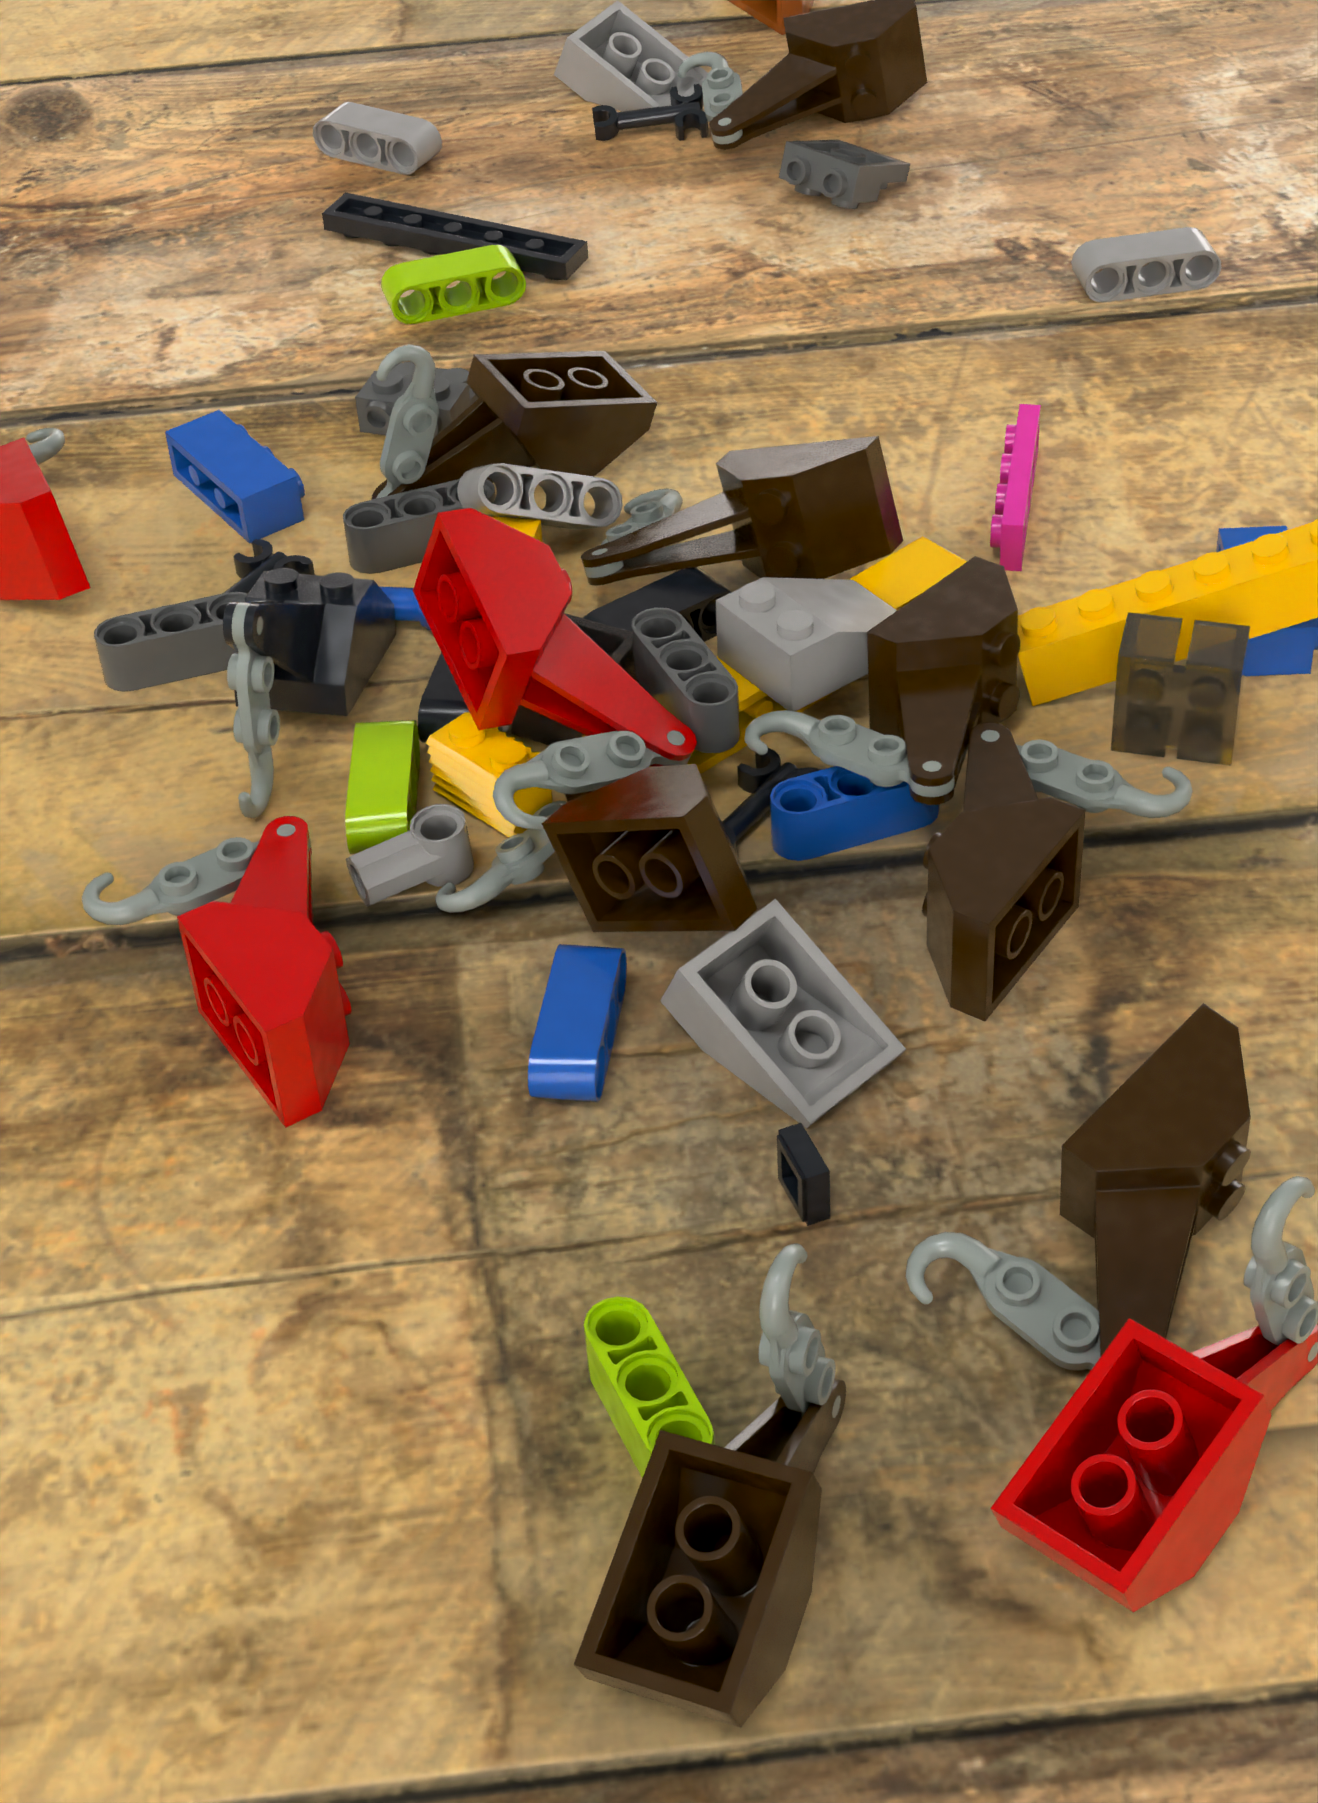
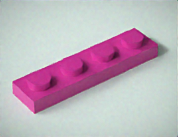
[990,404,1041,571]

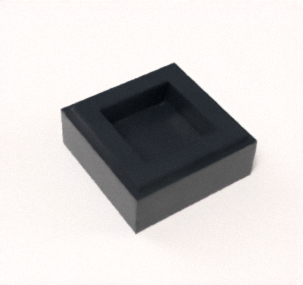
[777,1123,830,1226]

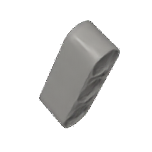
[313,102,442,175]
[1071,227,1222,302]
[457,463,623,530]

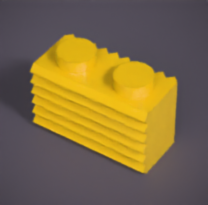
[426,712,553,837]

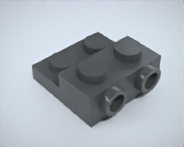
[779,139,910,209]
[355,362,478,439]

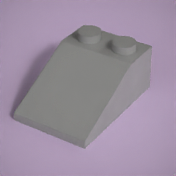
[554,0,708,111]
[716,577,897,711]
[660,899,906,1128]

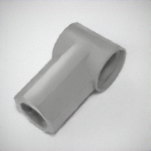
[346,804,474,907]

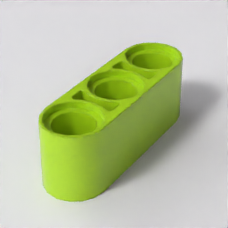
[381,245,526,324]
[345,720,420,854]
[584,1296,715,1478]

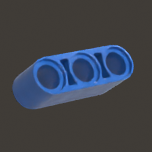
[770,766,940,861]
[528,944,627,1102]

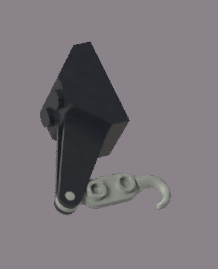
[223,568,396,819]

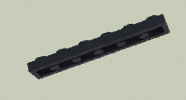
[322,192,588,280]

